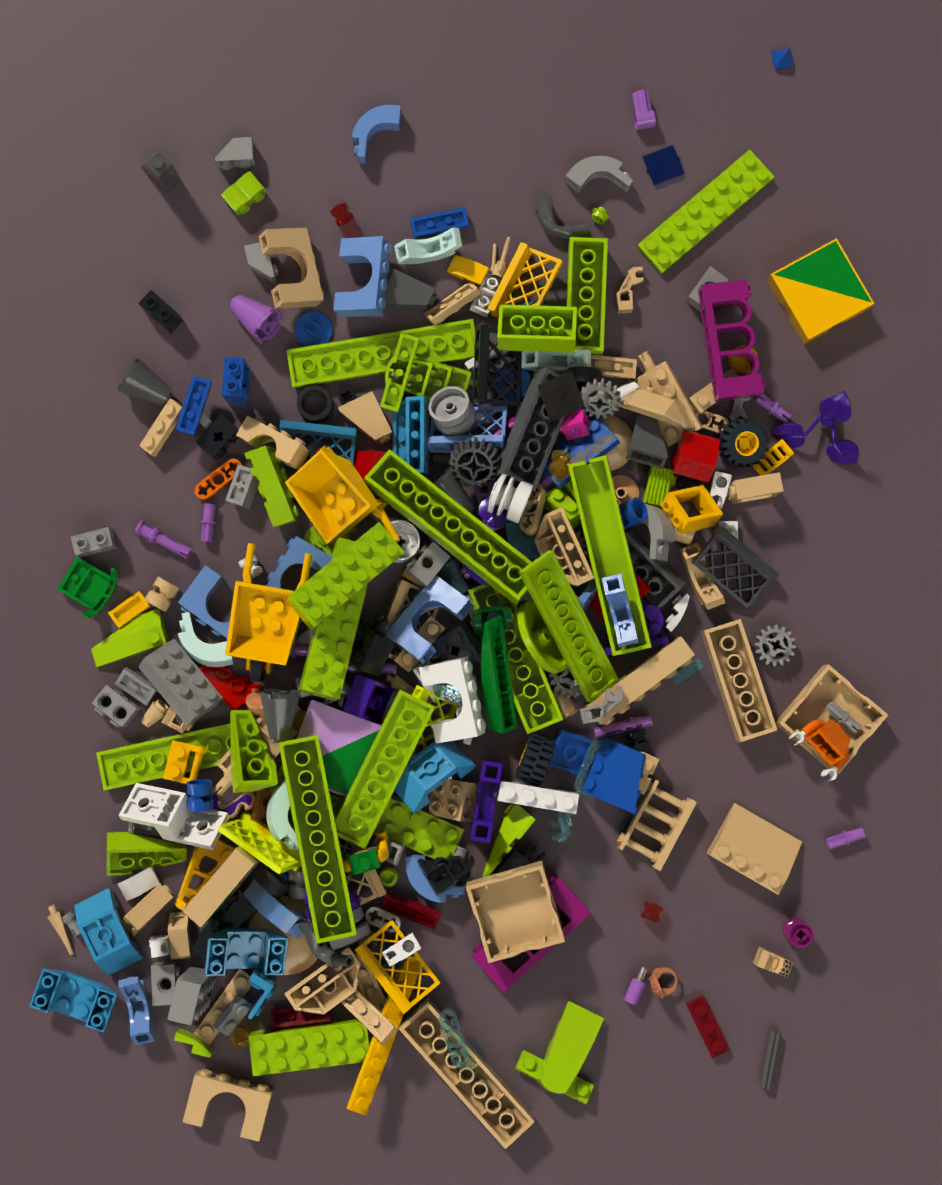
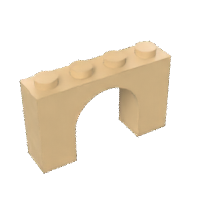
[259,228,324,309]
[183,1069,273,1142]

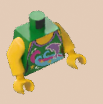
[339,827,389,875]

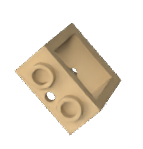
[726,472,784,505]

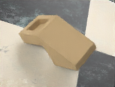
[168,912,193,960]

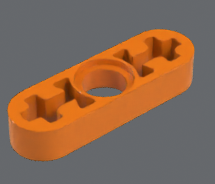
[194,459,243,500]

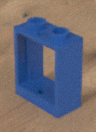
[222,357,250,406]

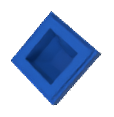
[771,48,794,70]

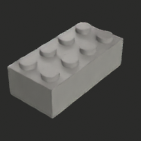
[139,639,223,727]
[167,965,216,1026]

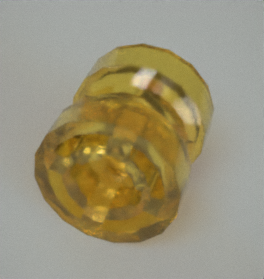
[549,450,571,477]

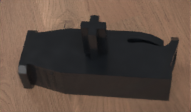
[190,888,258,962]

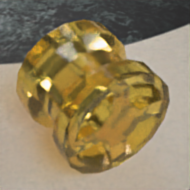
[230,1025,251,1048]

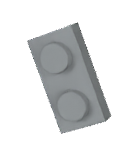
[115,667,157,706]
[213,994,253,1036]

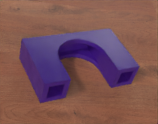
[470,759,503,843]

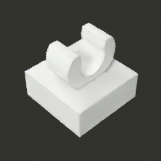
[718,521,738,541]

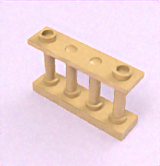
[617,779,697,871]

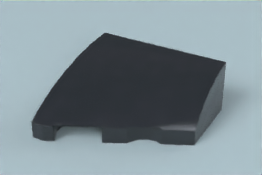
[417,856,471,896]

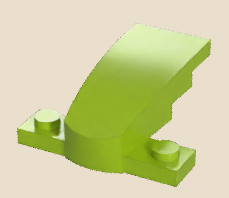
[380,332,473,412]
[515,1001,604,1104]

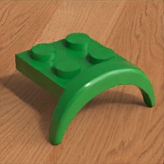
[57,557,118,619]

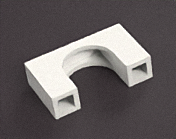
[419,657,486,744]
[497,779,579,814]

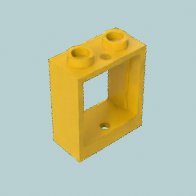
[661,485,723,534]

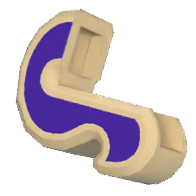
[210,790,258,819]

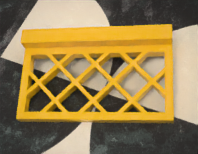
[487,242,563,318]
[354,920,440,1014]

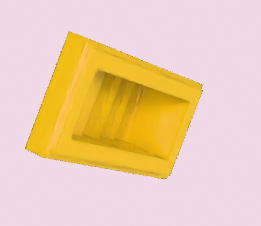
[752,439,794,476]

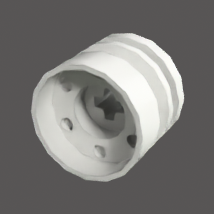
[487,473,534,524]
[384,520,420,563]

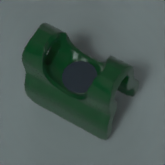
[472,604,514,635]

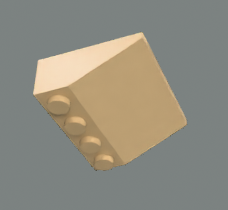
[706,803,802,895]

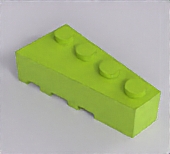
[244,446,300,528]

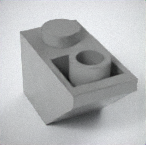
[215,137,256,170]
[244,242,279,283]

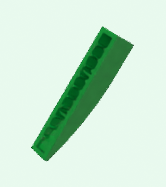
[481,617,517,734]

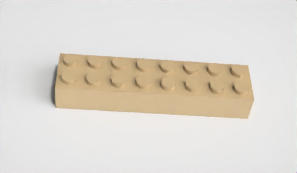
[399,998,535,1149]

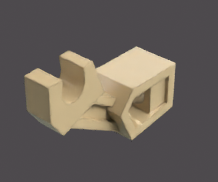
[615,267,643,314]

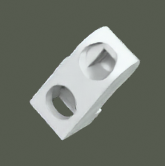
[709,471,732,509]
[382,932,422,966]
[149,934,170,958]

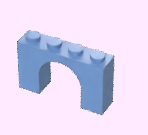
[333,236,391,317]
[266,536,332,625]
[178,565,230,638]
[386,575,474,666]

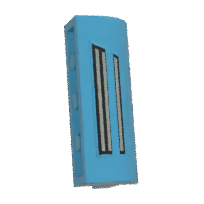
[393,396,429,477]

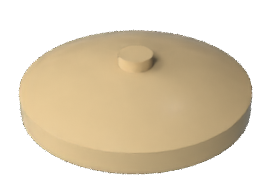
[248,895,318,975]

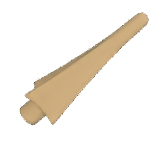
[384,674,433,704]
[47,904,74,955]

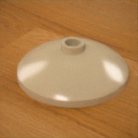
[599,415,632,471]

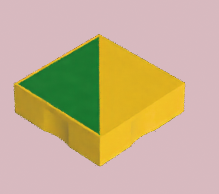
[766,238,874,345]

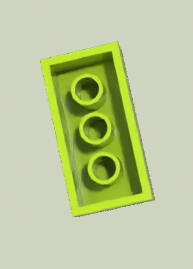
[497,305,577,353]

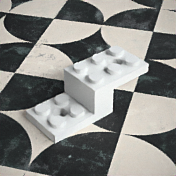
[118,783,230,850]

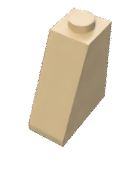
[338,391,393,444]
[122,883,173,936]

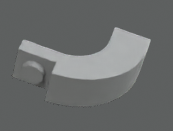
[564,156,633,193]
[638,504,675,561]

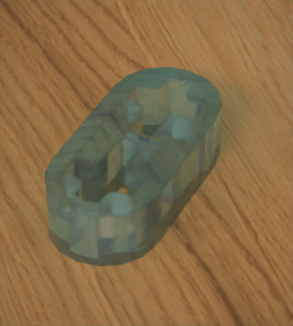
[670,658,705,685]
[434,683,462,705]

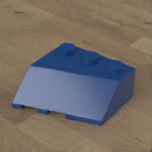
[582,737,646,815]

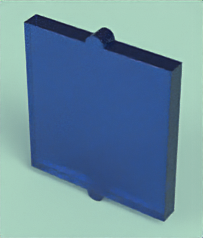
[642,145,684,185]

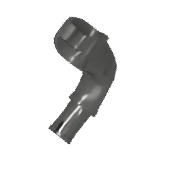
[534,194,589,240]
[299,917,354,968]

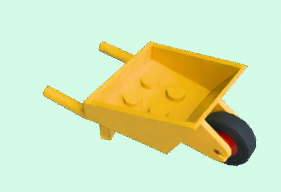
[285,442,400,544]
[225,543,313,682]

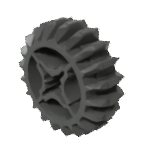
[449,437,501,488]

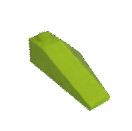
[230,710,278,793]
[482,803,536,877]
[106,832,187,876]

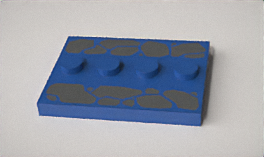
[543,408,620,489]

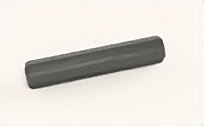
[760,1030,782,1090]

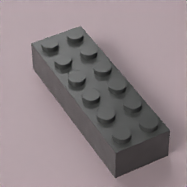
[495,368,578,490]

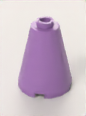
[230,295,283,344]

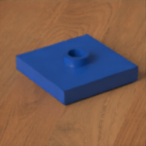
[549,728,595,778]

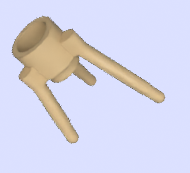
[490,237,526,280]

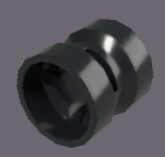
[626,729,650,751]

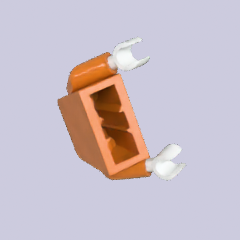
[789,719,850,781]

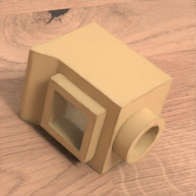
[161,706,195,733]

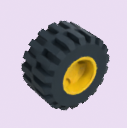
[716,419,769,467]
[516,733,555,787]

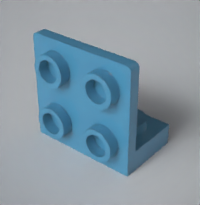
[248,968,277,1019]

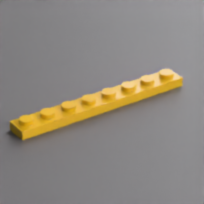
[347,956,420,1115]

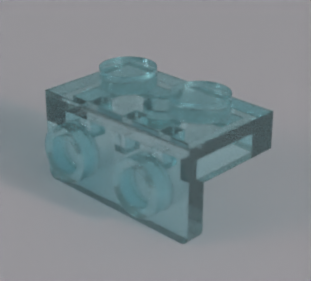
[550,811,572,843]

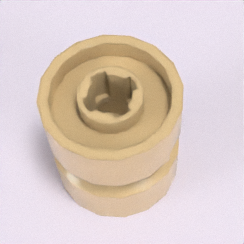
[144,576,180,612]

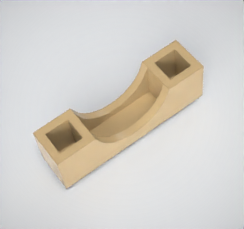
[236,416,310,470]

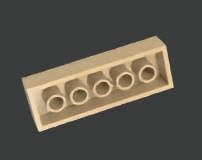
[701,619,777,742]
[584,636,695,725]

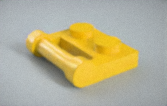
[163,740,207,784]

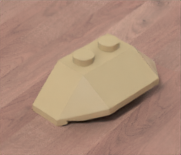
[619,386,692,428]
[534,507,594,586]
[284,947,360,1014]

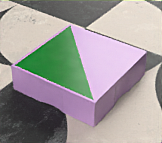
[283,699,381,797]

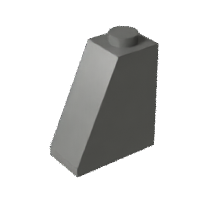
[141,151,181,193]
[385,269,437,310]
[626,413,668,469]

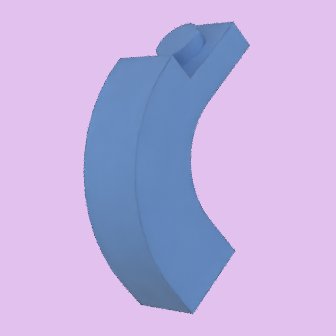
[352,105,402,164]
[602,574,639,647]
[405,854,465,903]
[243,880,309,939]
[118,976,155,1045]

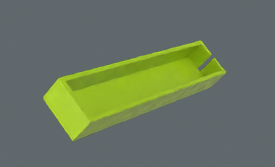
[568,455,652,656]

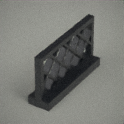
[472,324,522,407]
[691,525,779,609]

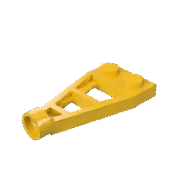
[174,838,237,911]

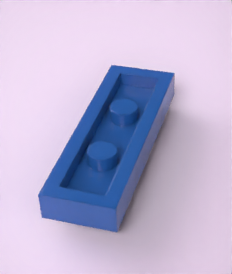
[410,207,469,239]
[175,376,212,437]

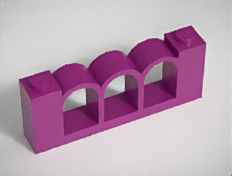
[698,279,766,402]
[472,876,591,993]

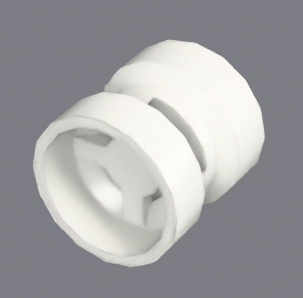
[238,555,264,578]

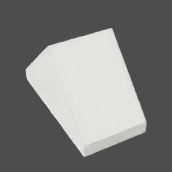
[118,866,161,901]

